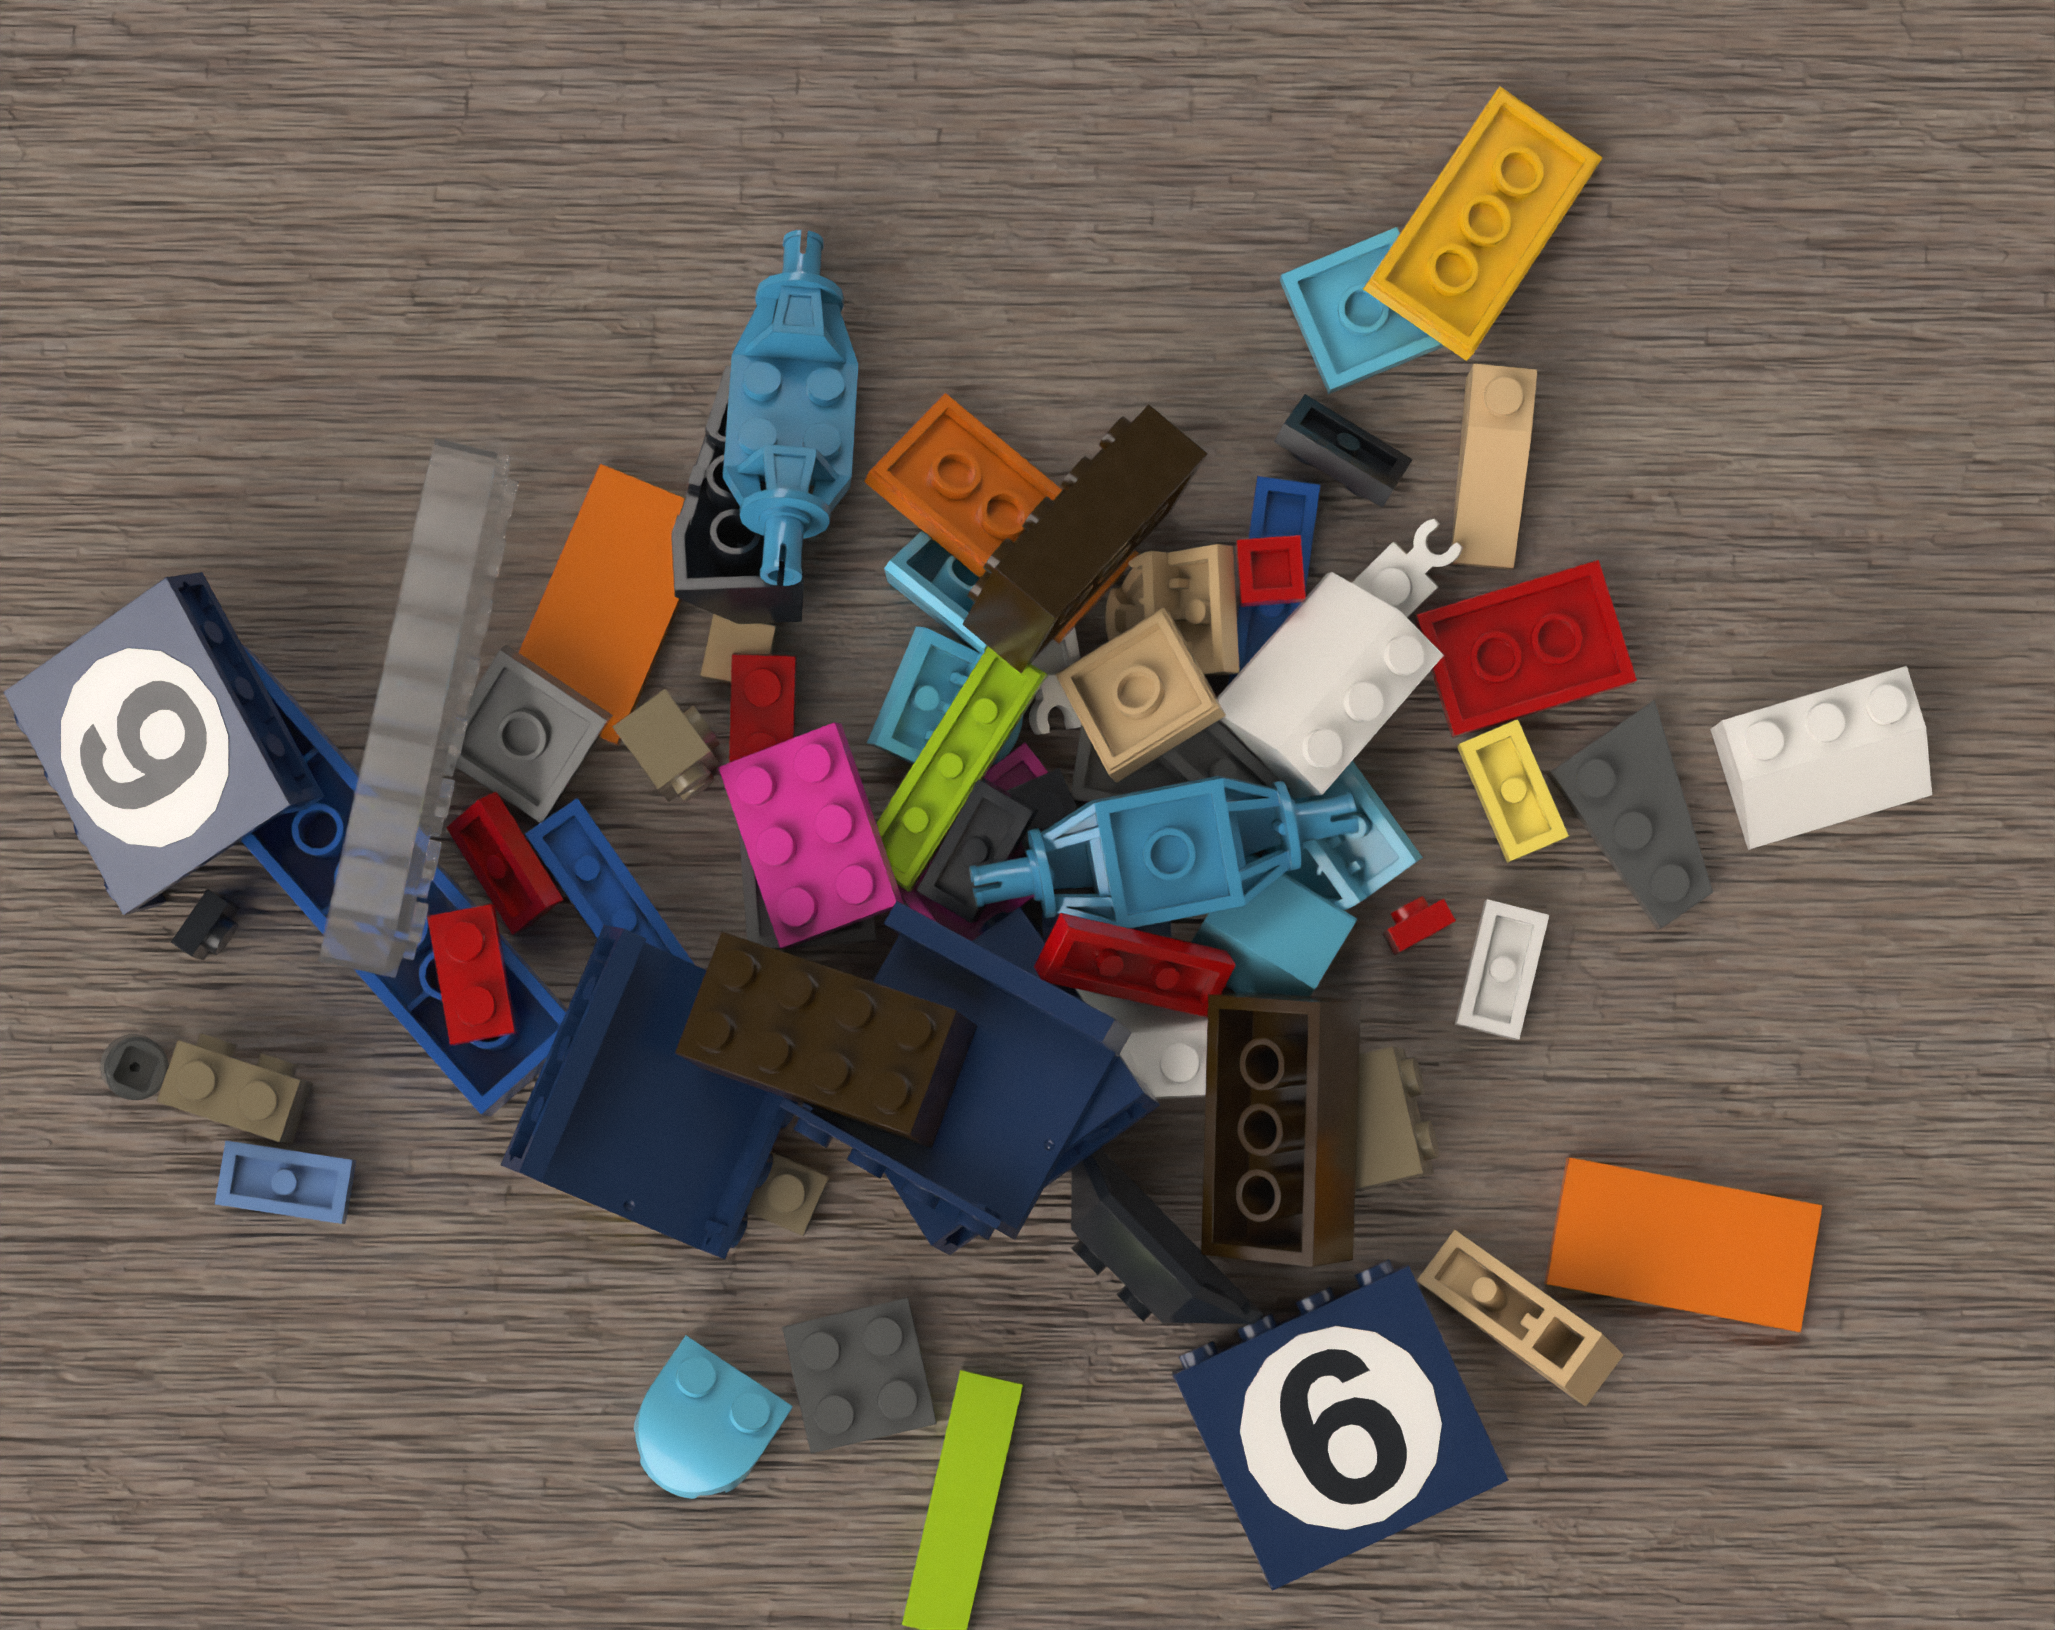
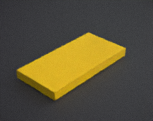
[1363,86,1603,361]

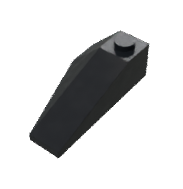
[671,366,804,624]

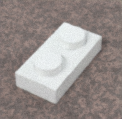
[1454,899,1549,1040]

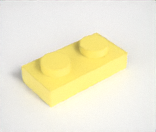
[1457,719,1569,863]

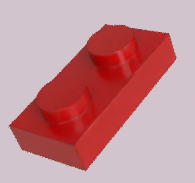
[729,653,797,763]
[446,791,564,935]
[427,904,517,1045]

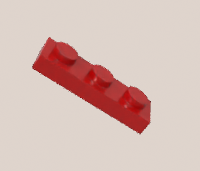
[1034,913,1236,1018]

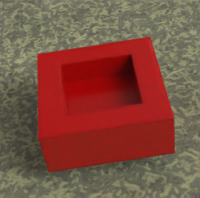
[1236,535,1306,607]
[1382,896,1456,956]

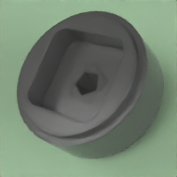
[100,1034,169,1100]

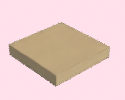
[1055,607,1226,783]

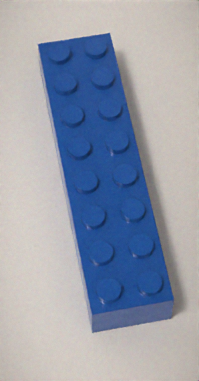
[241,644,567,1117]

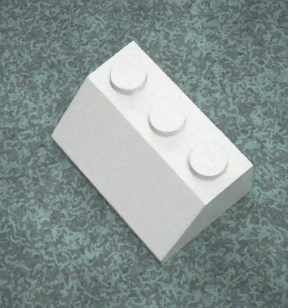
[1217,572,1444,799]
[1710,666,1932,850]
[1077,989,1208,1099]

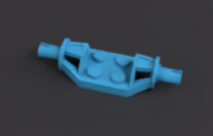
[723,230,858,586]
[969,776,1359,929]

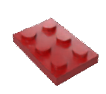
[1414,560,1637,738]

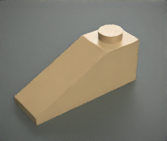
[1451,364,1537,570]
[1417,1229,1623,1407]

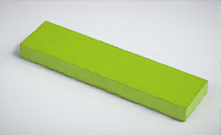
[876,646,1048,892]
[902,1369,1023,1630]

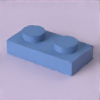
[215,1140,357,1224]

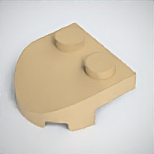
[1105,544,1239,678]

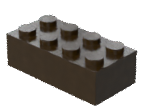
[962,404,1208,674]
[675,931,977,1149]
[1201,992,1361,1267]

